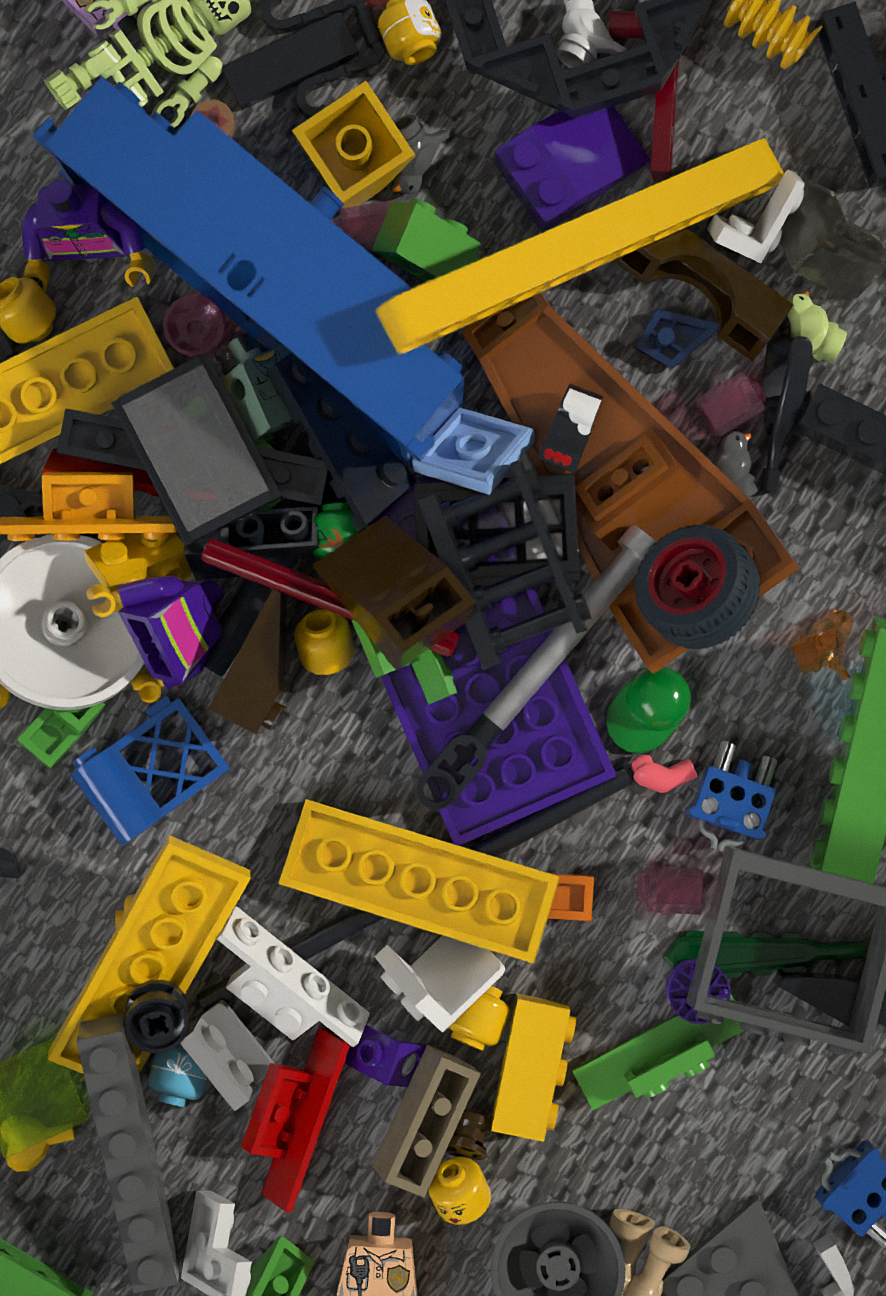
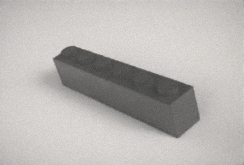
[76,1013,180,1294]

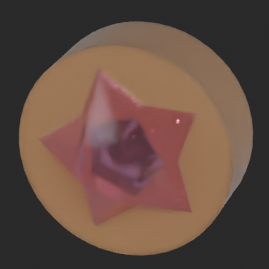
[191,99,235,138]

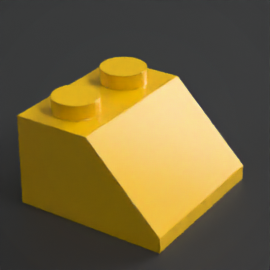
[292,81,415,215]

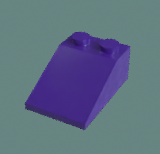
[494,106,651,233]

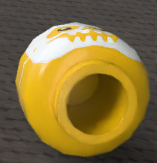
[378,0,442,65]

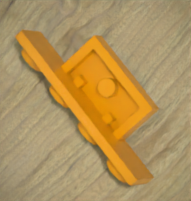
[0,472,178,541]

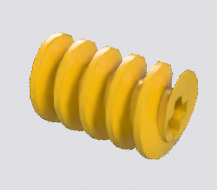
[724,0,823,69]

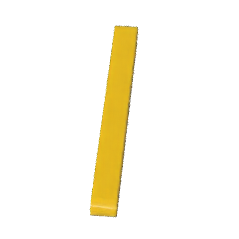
[375,138,784,354]

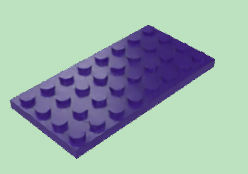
[369,475,617,846]

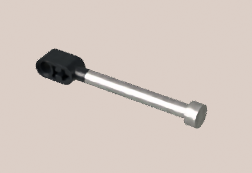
[416,524,657,810]

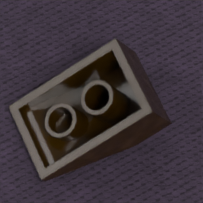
[208,589,287,735]

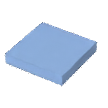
[412,407,535,495]

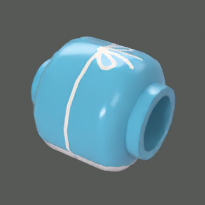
[148,1044,208,1107]

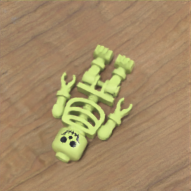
[44,0,251,128]

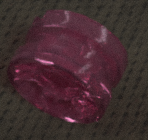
[163,295,228,360]

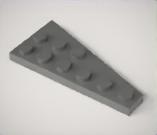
[662,1195,798,1296]

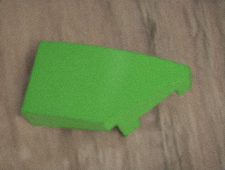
[17,702,105,771]

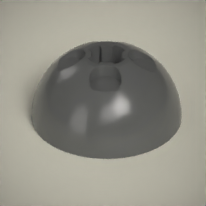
[491,1201,625,1296]

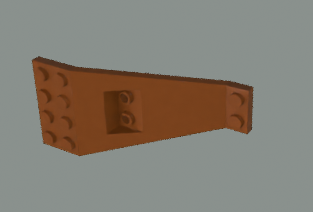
[461,292,800,674]

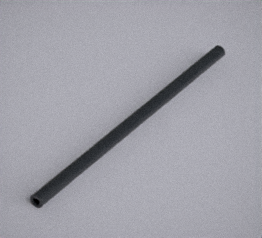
[197,765,633,1011]

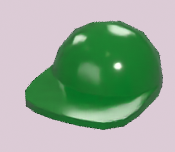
[606,667,691,753]

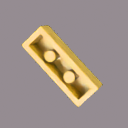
[491,993,576,1142]

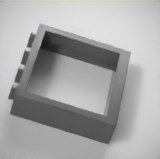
[686,846,886,1056]

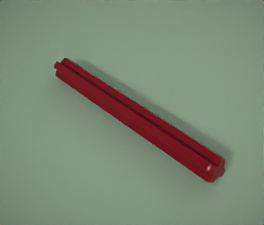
[201,539,458,657]

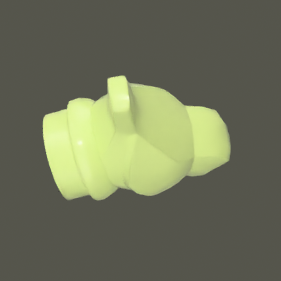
[787,291,847,363]

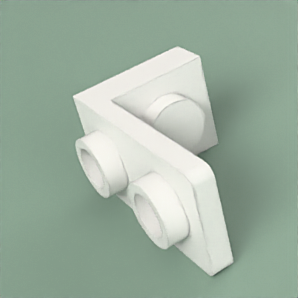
[707,170,805,263]

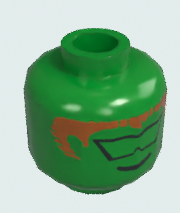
[312,503,369,560]

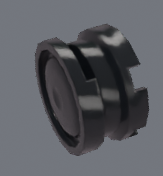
[125,980,188,1053]

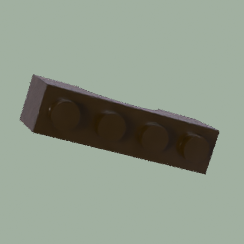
[612,228,794,362]

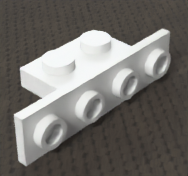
[217,906,370,1047]

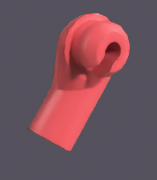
[631,754,698,793]

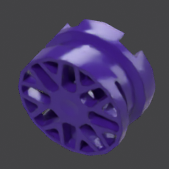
[665,958,731,1024]

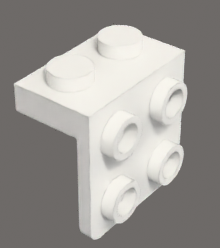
[375,936,505,1032]

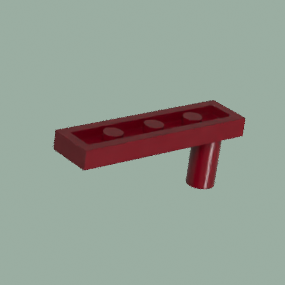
[609,11,680,182]

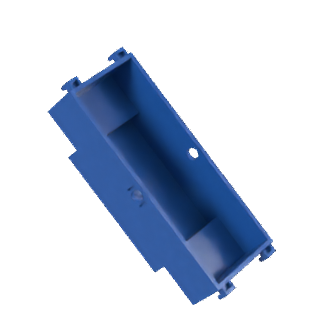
[33,77,464,477]

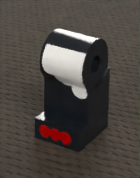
[537,383,603,474]

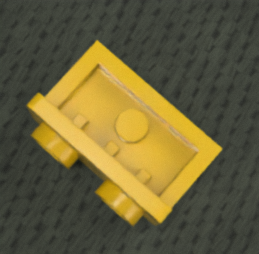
[84,533,191,612]

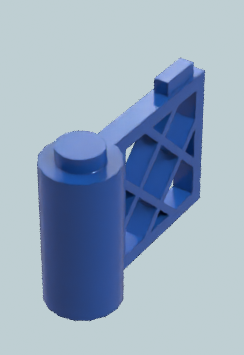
[71,696,230,846]

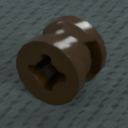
[445,1111,492,1160]

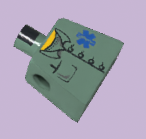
[221,332,297,443]

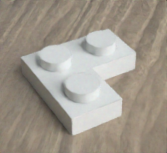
[181,1191,252,1296]

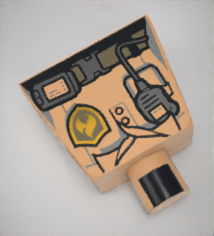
[336,1212,418,1296]

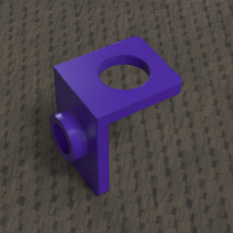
[345,1024,427,1087]

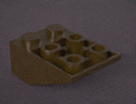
[313,516,476,671]

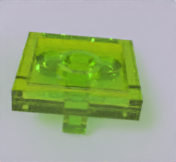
[0,1038,89,1159]

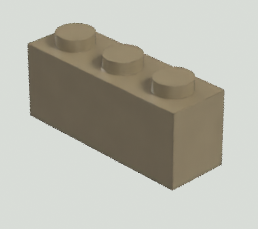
[372,1044,481,1198]

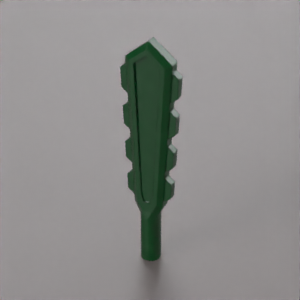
[661,930,865,979]

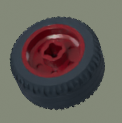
[635,524,760,649]

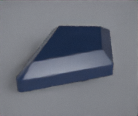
[634,309,718,370]

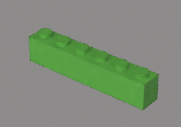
[809,617,886,884]

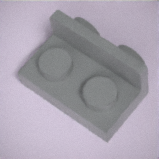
[180,1000,275,1111]

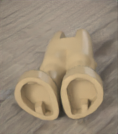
[609,1209,691,1296]

